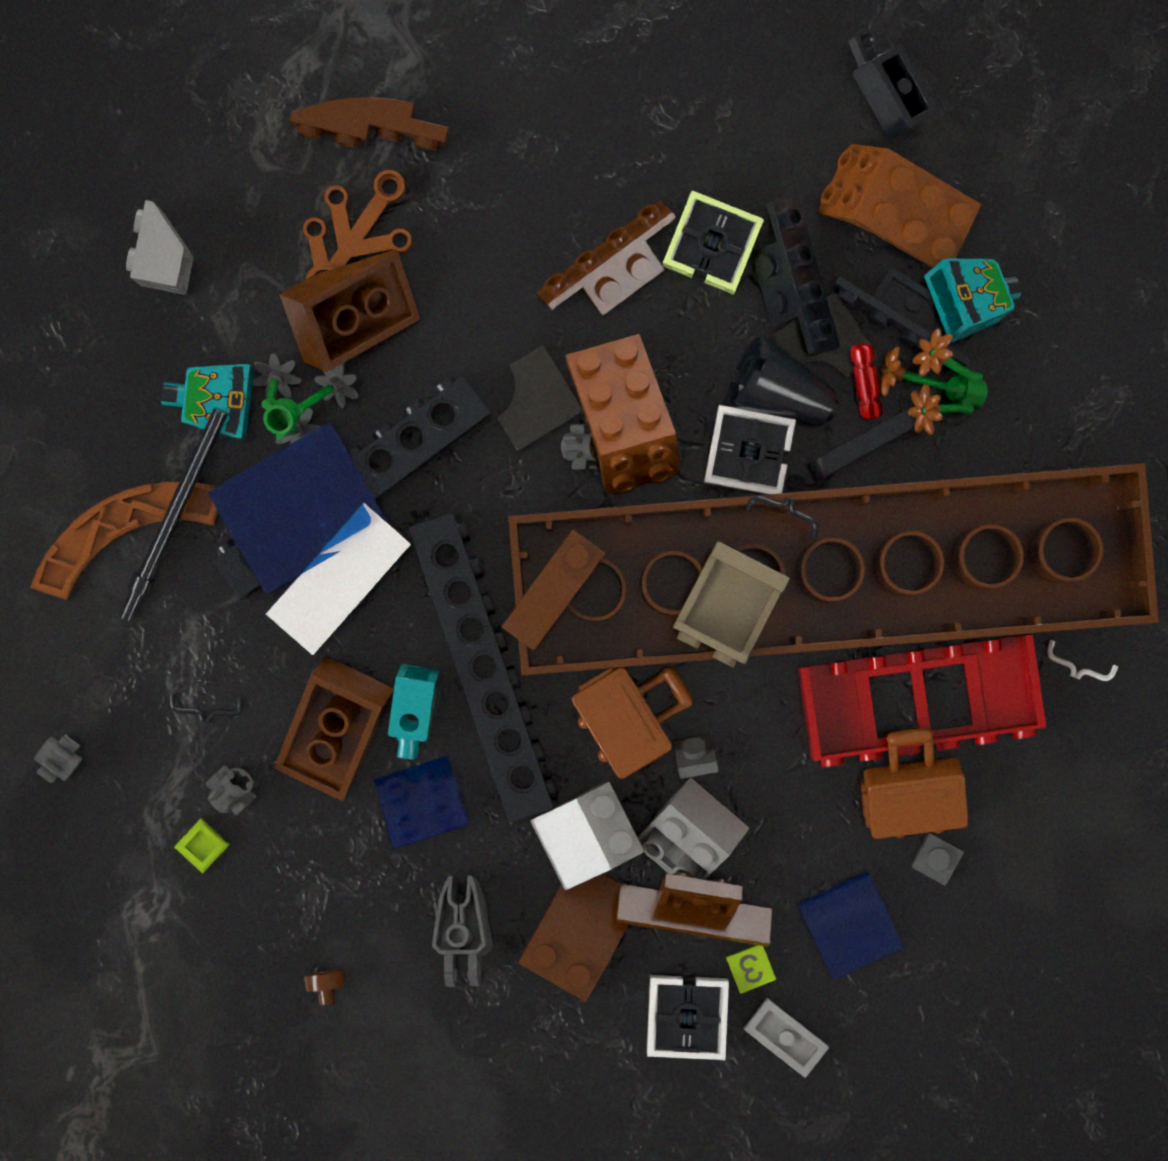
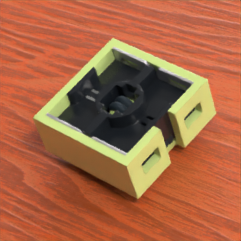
[662,191,764,295]

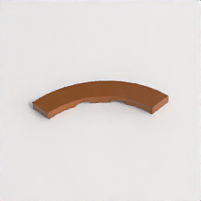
[30,482,227,600]

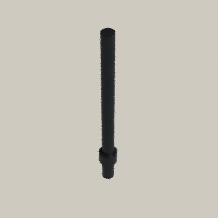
[119,407,228,622]

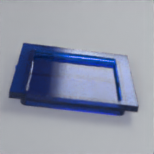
[208,423,388,594]

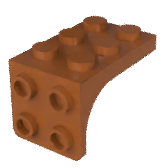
[818,144,982,268]
[565,334,679,494]

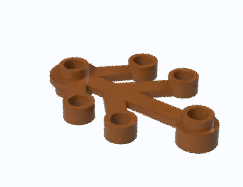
[303,170,412,279]

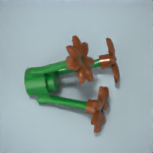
[878,329,987,435]

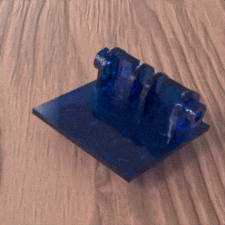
[374,756,468,849]

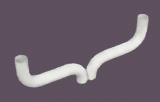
[1047,640,1118,681]

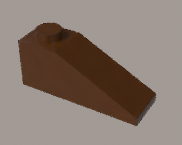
[502,529,605,651]

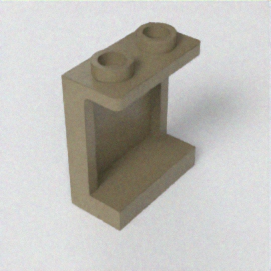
[672,541,790,668]

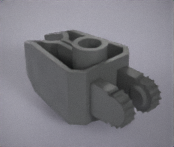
[432,876,493,987]

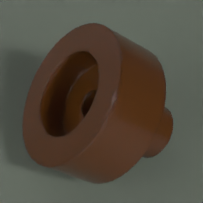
[304,970,344,1005]

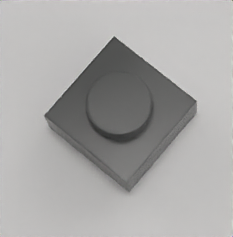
[673,734,718,779]
[910,832,964,886]

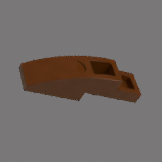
[290,97,450,151]

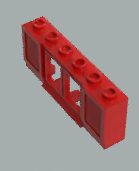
[798,634,1046,767]

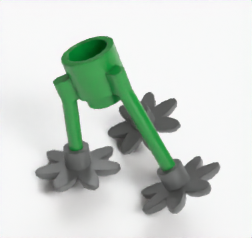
[252,353,358,455]

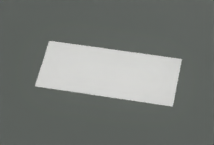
[266,503,411,655]

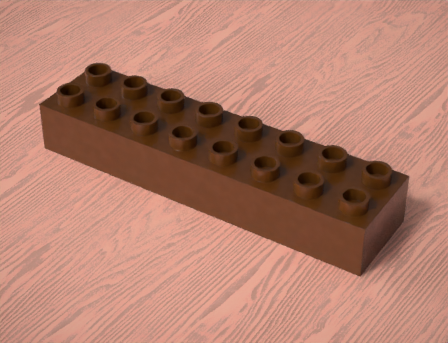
[508,463,1159,675]

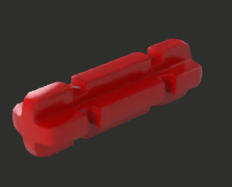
[850,343,883,419]

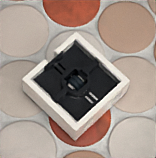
[704,405,796,495]
[647,975,729,1060]

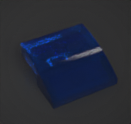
[798,872,903,980]

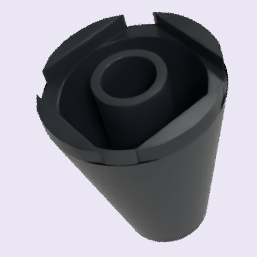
[727,334,839,426]

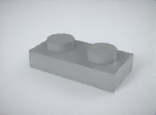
[744,998,829,1078]

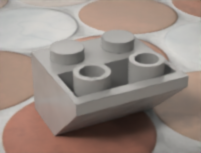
[126,200,194,295]
[637,777,749,880]

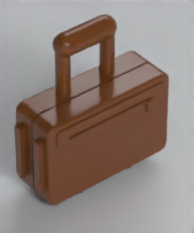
[572,666,694,779]
[861,727,968,839]

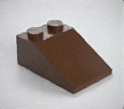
[279,250,421,372]
[274,656,394,801]
[518,873,629,1002]

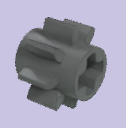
[561,423,600,470]
[34,735,83,783]
[205,765,256,816]

